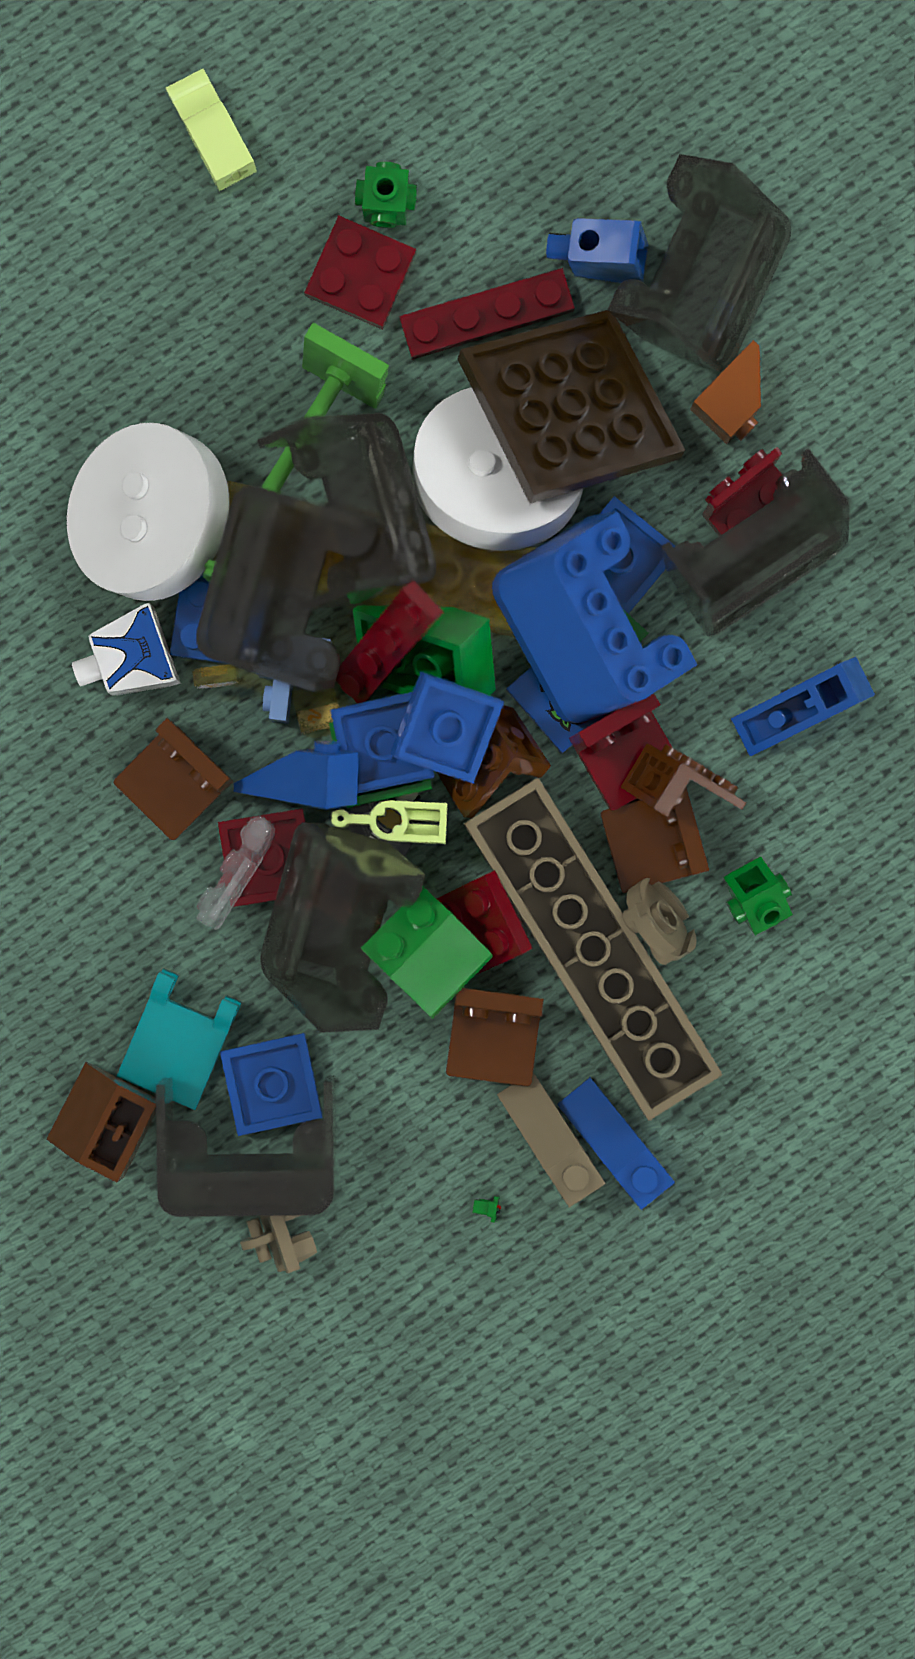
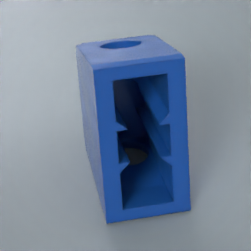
[546,218,648,286]

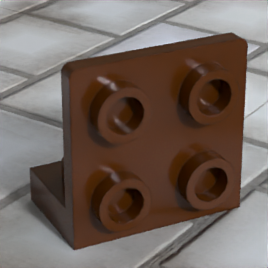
[436,705,551,819]
[114,718,233,840]
[621,743,747,816]
[600,787,709,893]
[446,988,544,1086]

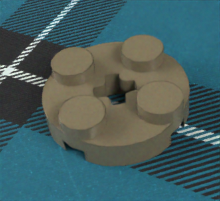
[623,878,697,965]

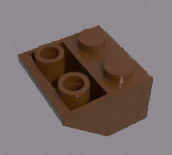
[46,1062,163,1183]

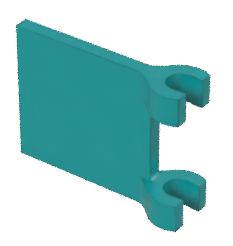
[117,968,242,1110]

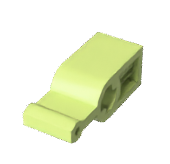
[166,68,257,191]
[331,801,447,844]

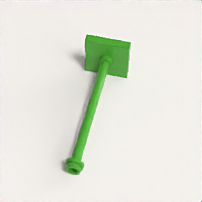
[203,323,389,589]

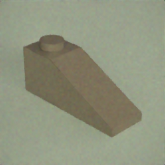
[497,1072,606,1208]

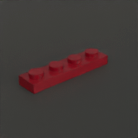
[399,268,575,360]
[331,580,444,704]

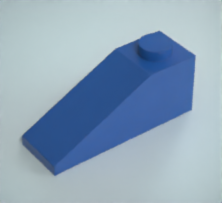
[731,657,875,757]
[234,741,358,809]
[557,1077,675,1210]

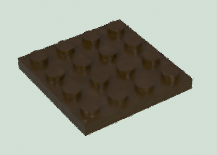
[457,309,685,504]

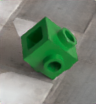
[355,162,417,228]
[723,856,793,936]

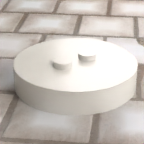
[412,387,583,551]
[67,423,229,601]

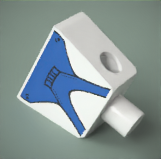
[72,603,181,696]

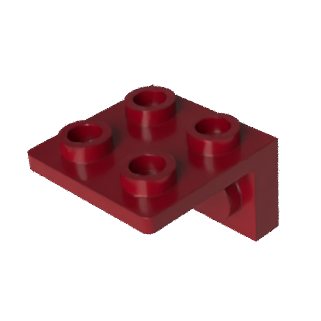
[702,447,801,554]
[569,693,673,811]

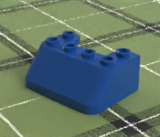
[492,511,697,723]

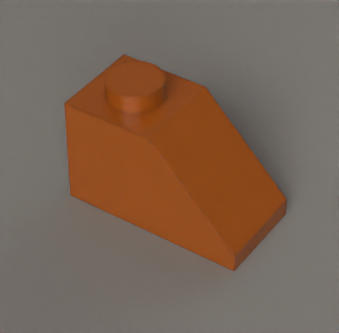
[690,340,761,444]

